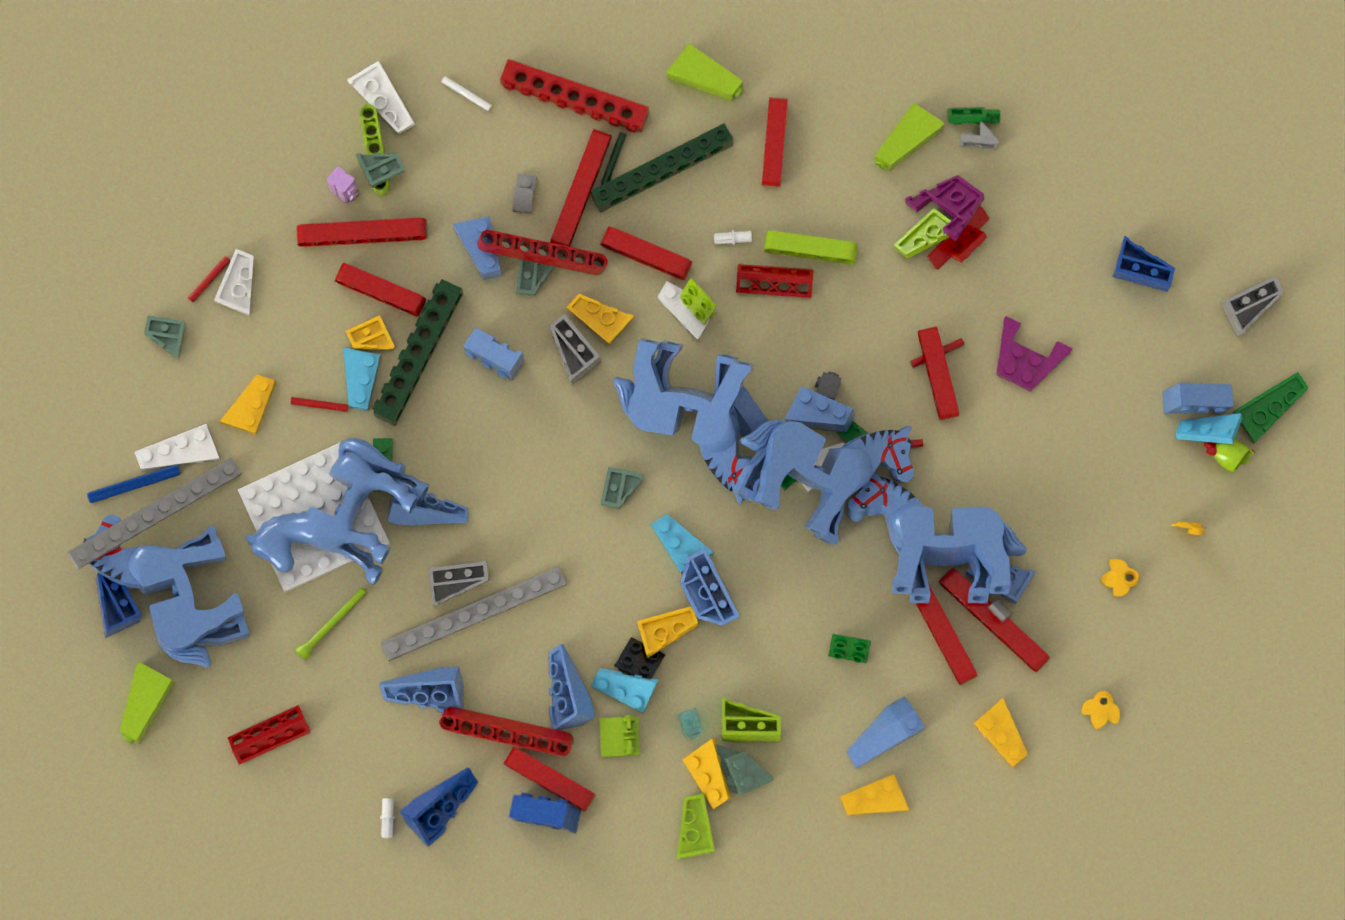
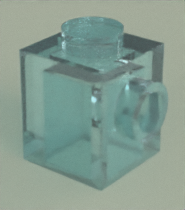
[677,708,703,740]

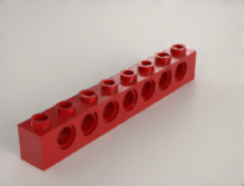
[500,59,649,133]

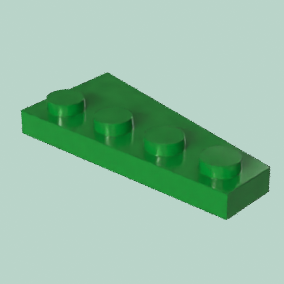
[1233,372,1308,444]

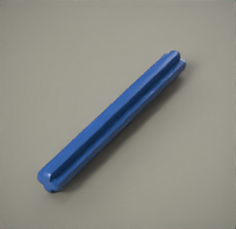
[87,465,180,503]

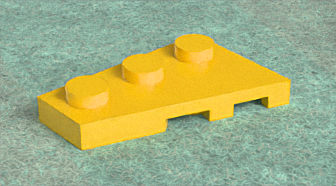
[566,294,634,345]
[220,374,276,434]
[637,606,699,658]
[974,698,1028,768]
[682,738,731,809]
[840,774,909,815]

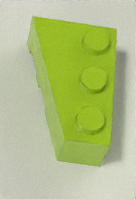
[722,697,781,742]

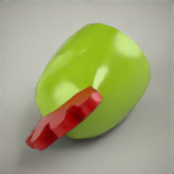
[1204,439,1255,473]

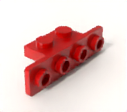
[927,206,989,270]

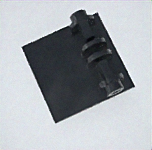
[614,637,665,680]

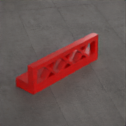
[736,264,813,298]
[227,705,311,765]

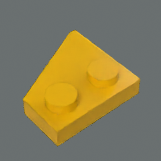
[345,315,396,350]

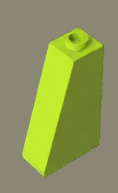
[667,43,744,101]
[874,102,945,171]
[119,661,175,744]

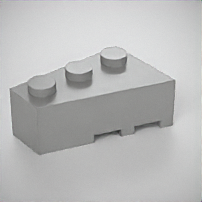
[1220,276,1284,336]
[428,561,490,607]

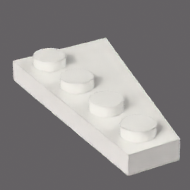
[347,61,415,134]
[135,424,220,471]

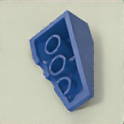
[400,768,478,847]

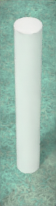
[442,76,492,112]

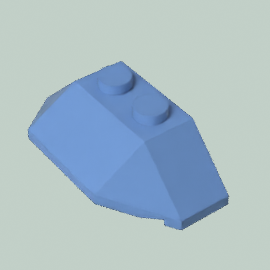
[680,548,740,626]

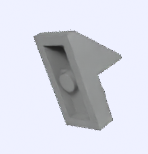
[959,122,998,150]
[513,174,537,214]

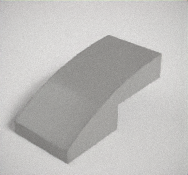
[989,600,1013,623]

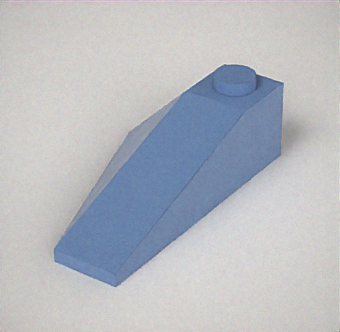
[713,386,768,436]
[388,490,469,526]
[549,644,595,730]
[379,666,463,712]
[846,697,925,768]

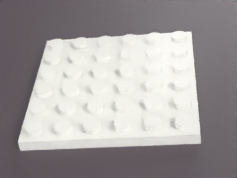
[238,442,390,593]

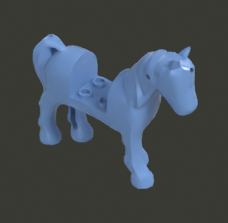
[245,438,429,585]

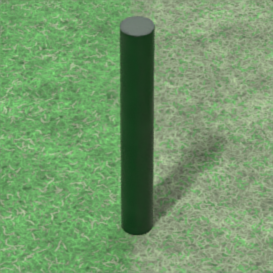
[601,132,626,185]

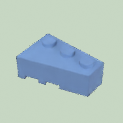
[453,216,502,280]
[463,328,524,380]
[1163,383,1233,414]
[785,386,855,432]

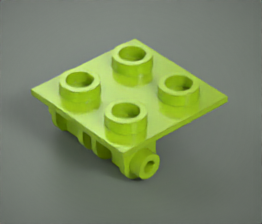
[679,278,717,325]
[599,715,640,757]

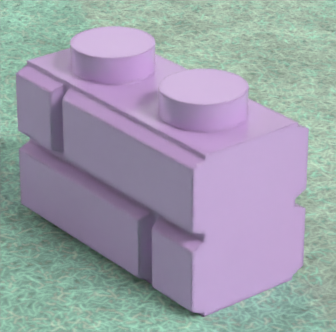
[327,167,359,203]

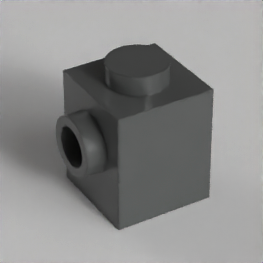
[815,371,842,400]

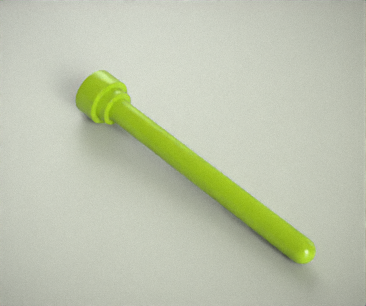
[295,588,366,661]

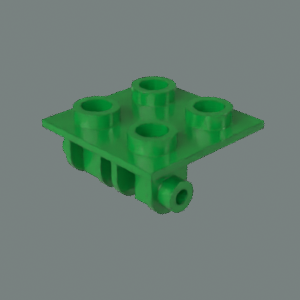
[828,634,871,663]

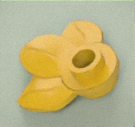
[1171,521,1206,536]
[1100,559,1139,597]
[1081,691,1120,729]

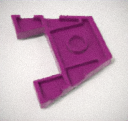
[905,175,985,241]
[996,316,1073,392]

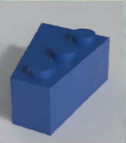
[1113,236,1175,292]
[96,573,142,639]
[509,793,581,833]

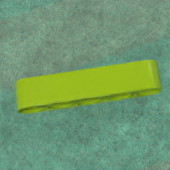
[360,104,390,196]
[764,231,858,264]

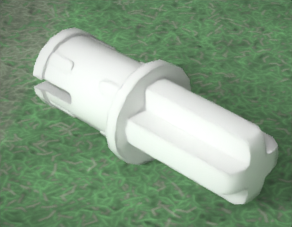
[714,230,752,245]
[380,798,395,838]

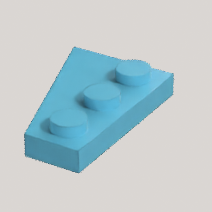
[343,347,381,411]
[1175,413,1242,444]
[651,514,714,573]
[591,668,659,713]

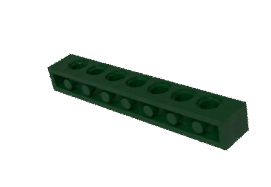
[591,123,733,213]
[372,279,463,426]

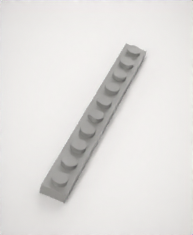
[67,458,241,570]
[381,566,567,661]

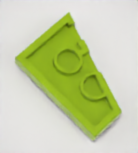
[893,208,951,259]
[677,794,715,860]

